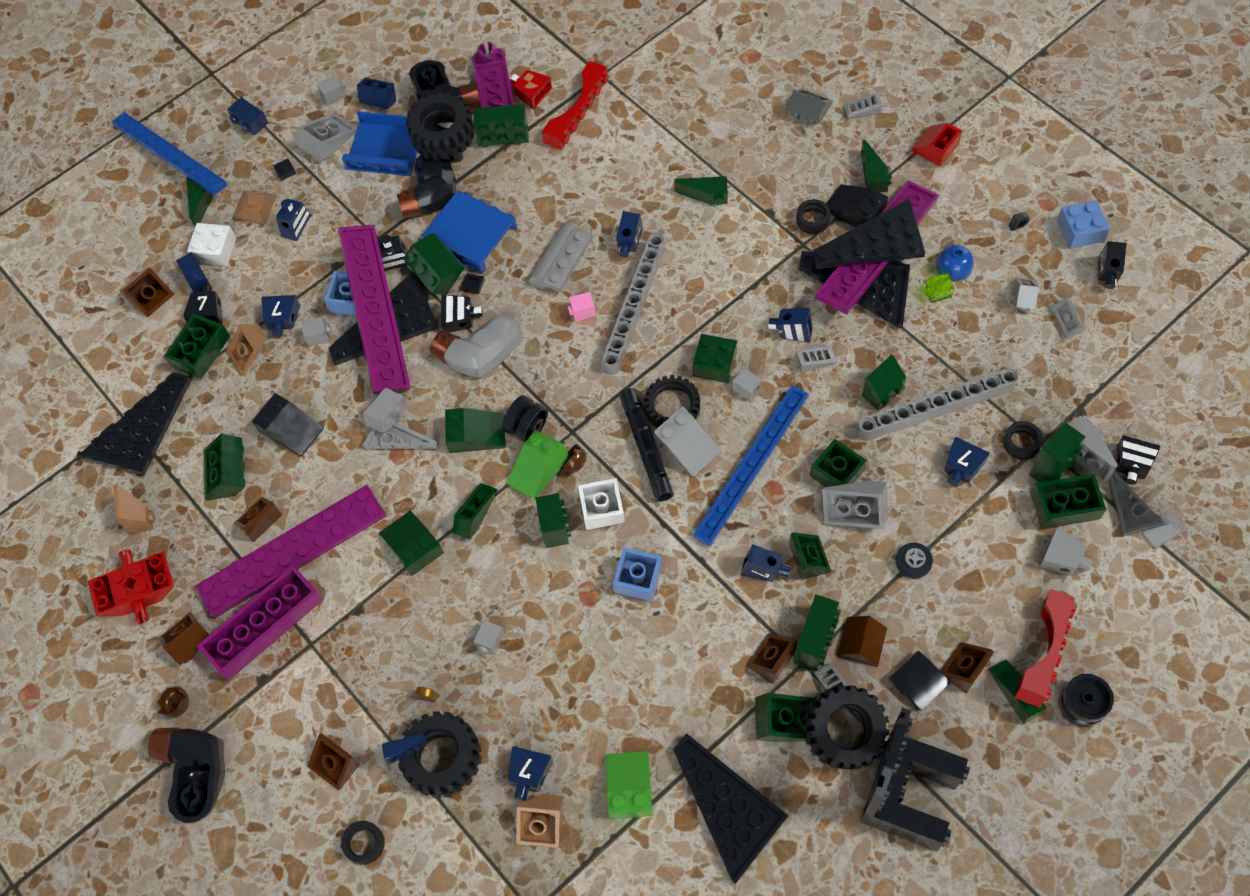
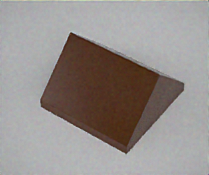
[234,497,282,542]
[837,616,887,667]
[747,633,797,684]
[941,642,994,694]
[307,733,360,791]

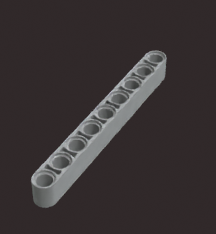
[602,233,665,375]
[857,368,1018,441]

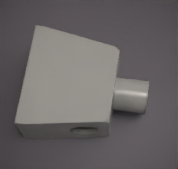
[1039,528,1094,576]

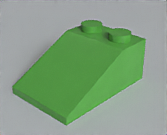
[507,430,570,499]
[606,751,653,820]

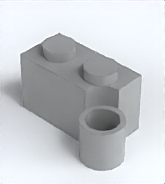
[363,387,406,434]

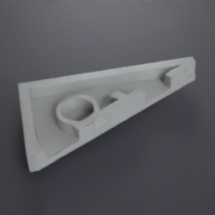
[362,422,438,449]

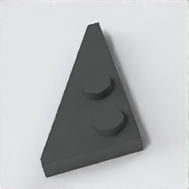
[1110,471,1165,536]

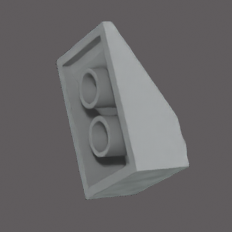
[295,113,357,161]
[654,406,721,477]
[1071,416,1118,485]
[822,481,889,529]

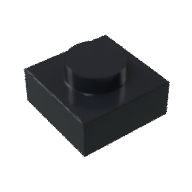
[273,158,296,181]

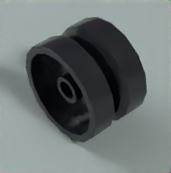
[502,395,548,443]
[1059,674,1114,727]

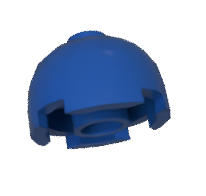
[936,245,974,282]

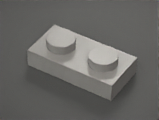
[1051,297,1086,339]

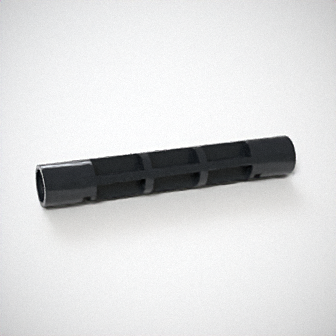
[619,388,674,502]

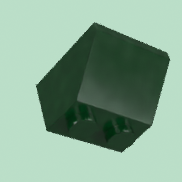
[862,354,907,410]

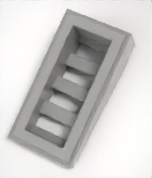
[844,93,882,119]
[795,346,837,373]
[814,662,848,690]

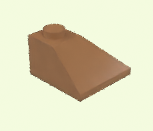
[232,190,276,224]
[226,324,266,376]
[113,484,155,535]
[516,794,564,848]

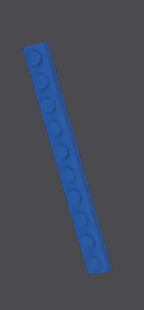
[112,112,228,196]
[693,385,809,547]

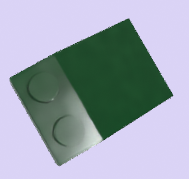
[445,408,506,453]
[379,510,444,576]
[755,693,815,742]

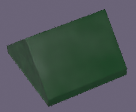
[789,532,831,580]

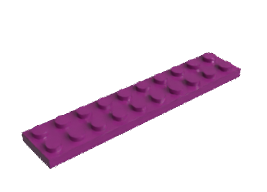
[815,180,939,315]
[338,225,411,394]
[195,485,387,619]

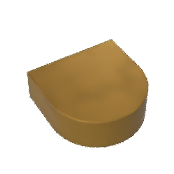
[414,687,438,703]

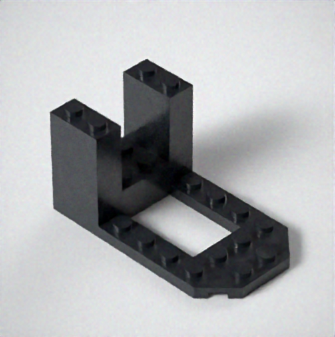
[860,707,970,852]

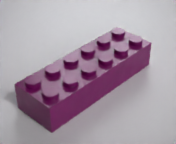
[197,565,323,681]

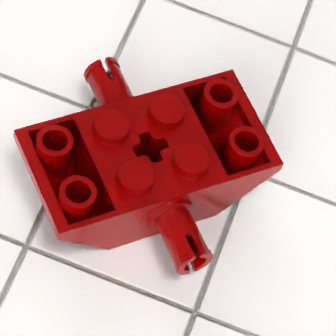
[87,549,174,624]

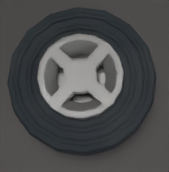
[896,542,933,579]

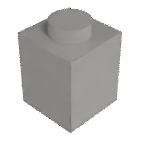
[317,75,345,105]
[301,317,331,346]
[732,368,762,402]
[473,620,505,655]

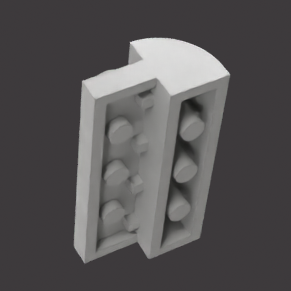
[529,222,593,292]

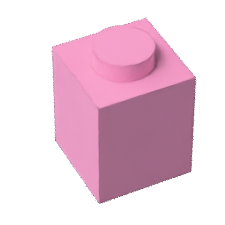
[567,292,596,322]

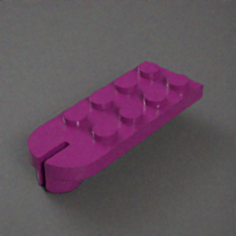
[472,42,515,108]

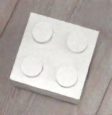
[187,223,236,267]
[578,478,625,530]

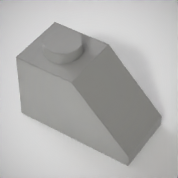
[1014,278,1039,311]

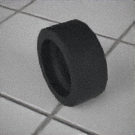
[796,199,831,234]
[1003,421,1043,460]
[341,821,385,865]

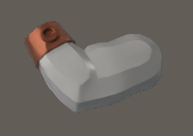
[430,315,523,378]

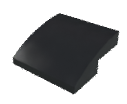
[889,651,950,711]

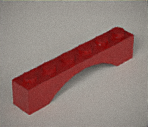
[542,60,609,150]
[1015,589,1076,708]

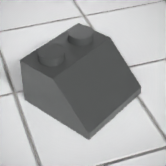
[786,89,833,123]

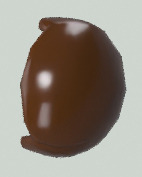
[561,443,587,474]
[157,686,189,718]

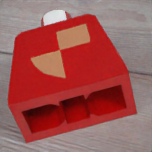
[510,70,552,109]

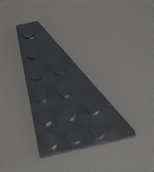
[812,200,925,269]
[799,251,910,328]
[329,272,438,366]
[77,373,191,476]
[673,733,789,885]

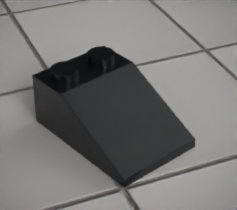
[826,184,888,227]
[251,393,324,457]

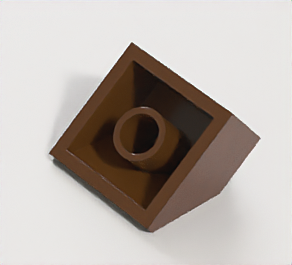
[119,267,174,317]
[159,612,210,666]

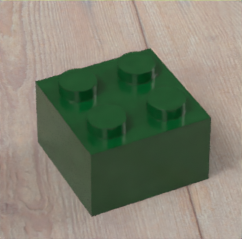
[692,334,737,383]
[810,438,867,487]
[535,493,571,548]

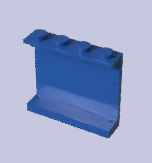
[342,111,418,176]
[422,190,517,274]

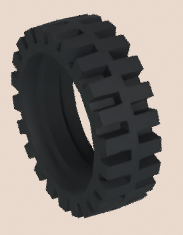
[644,375,700,427]

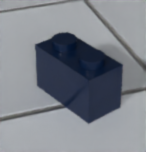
[357,78,396,109]
[227,97,268,136]
[176,252,211,292]

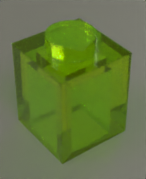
[923,273,955,303]

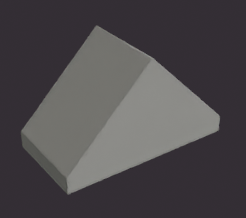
[1142,513,1187,550]

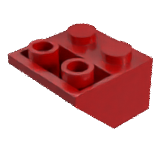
[911,123,962,167]

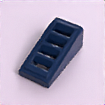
[382,733,429,765]

